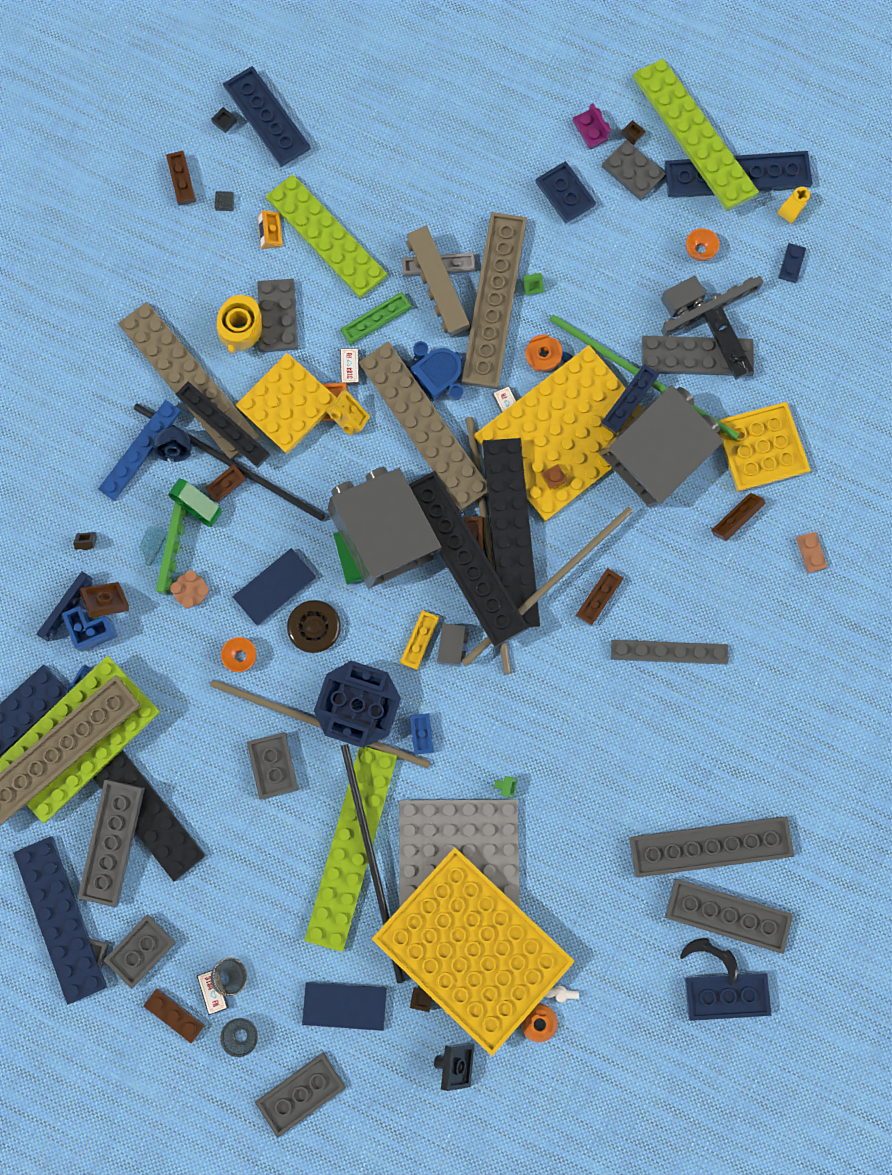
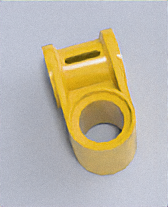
[777,187,810,224]

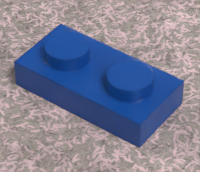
[410,713,434,755]

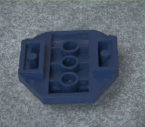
[314,660,401,748]

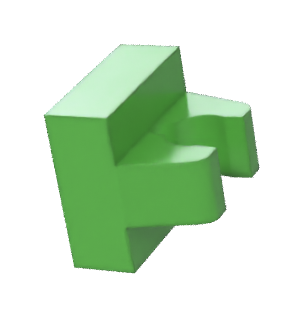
[523,272,544,296]
[494,776,517,798]

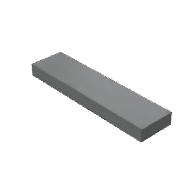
[402,252,475,277]

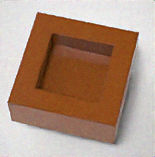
[541,464,567,490]

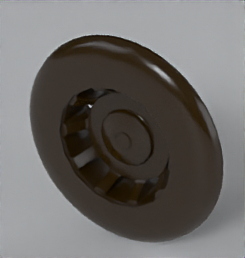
[287,600,341,653]

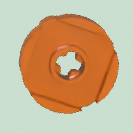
[525,334,562,372]

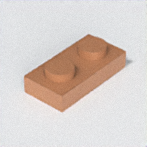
[796,532,828,574]

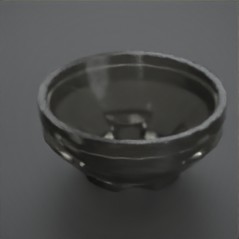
[211,957,247,996]
[220,1018,258,1057]

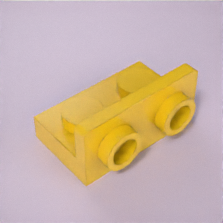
[325,390,370,436]

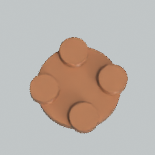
[170,570,209,609]

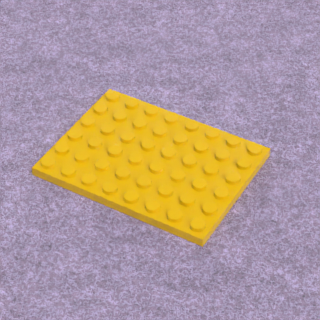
[474,345,643,522]
[372,847,575,1056]

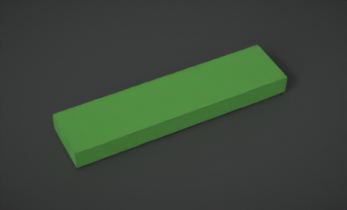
[340,292,412,346]

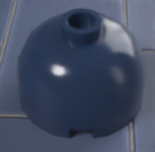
[153,427,192,462]

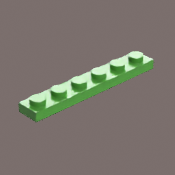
[156,502,188,595]

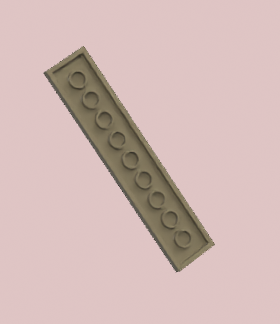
[462,212,527,390]
[118,302,260,460]
[359,341,487,512]
[0,675,142,826]

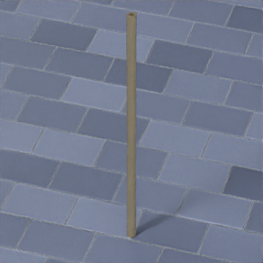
[461,507,633,667]
[210,679,430,769]

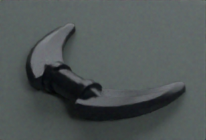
[680,938,738,986]

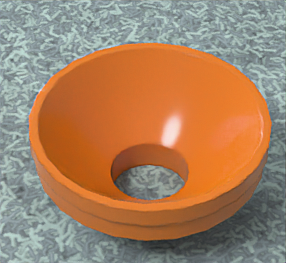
[686,228,719,261]
[221,637,257,672]
[520,1003,557,1042]

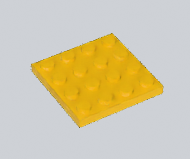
[235,353,337,455]
[718,401,811,492]

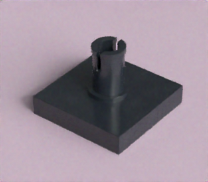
[434,1043,475,1091]

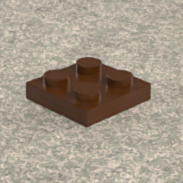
[80,582,129,618]

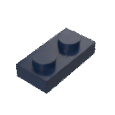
[778,243,806,283]

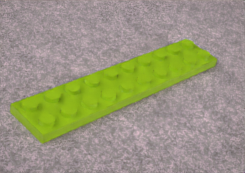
[632,58,759,211]
[304,747,397,952]

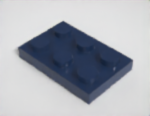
[536,161,596,224]

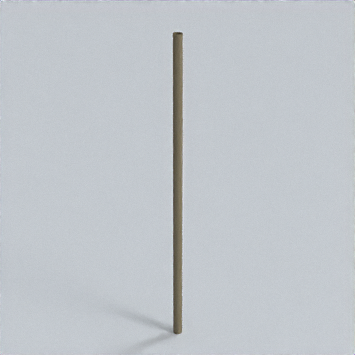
[466,417,512,675]

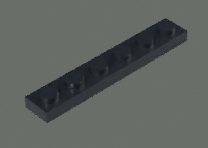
[175,381,271,468]

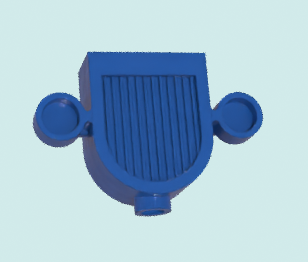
[410,341,463,401]

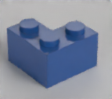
[62,606,118,652]

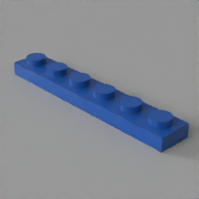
[98,399,182,501]

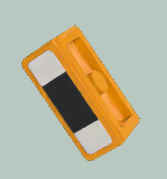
[258,210,283,249]

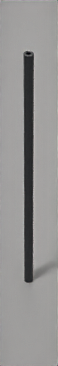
[133,403,325,521]
[341,744,405,984]

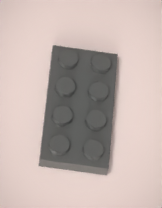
[257,278,298,352]

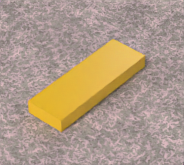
[399,610,440,671]

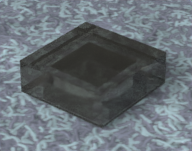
[214,191,235,211]

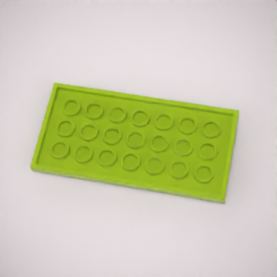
[0,655,161,824]

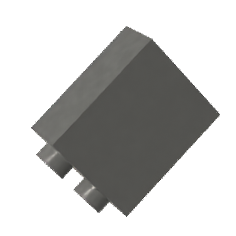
[598,385,724,508]
[327,466,442,589]

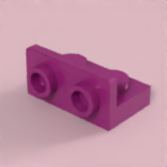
[573,103,611,150]

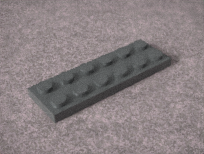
[641,336,754,376]
[78,779,145,908]
[664,878,793,954]

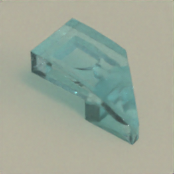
[139,526,167,566]

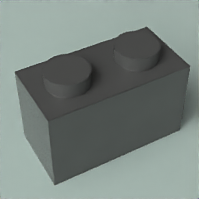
[661,275,706,317]
[437,623,469,667]

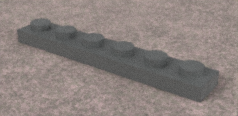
[661,276,764,336]
[611,640,728,665]

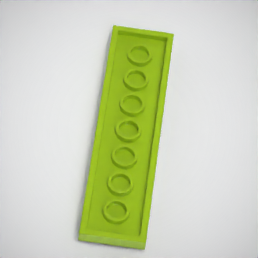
[265,174,387,299]

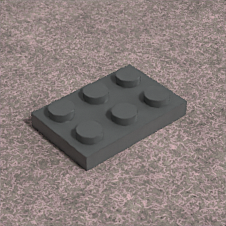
[602,140,666,201]
[247,732,299,800]
[103,914,177,989]

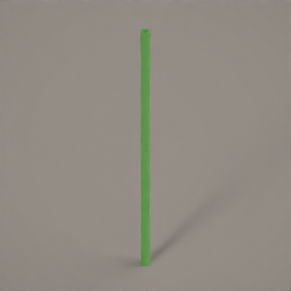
[550,314,739,440]

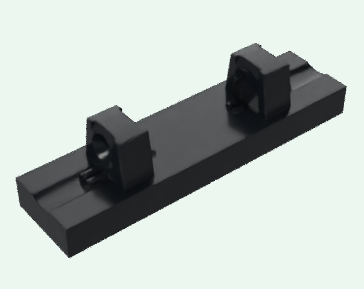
[703,306,754,380]

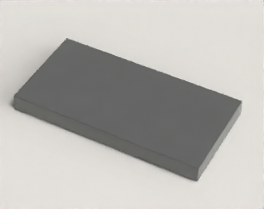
[255,1051,347,1138]

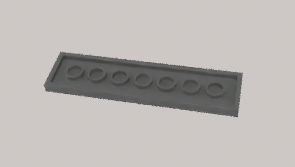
[629,816,794,878]

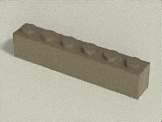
[406,225,470,338]

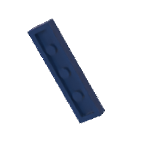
[600,364,660,435]
[36,571,93,641]

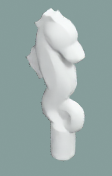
[544,986,579,1003]

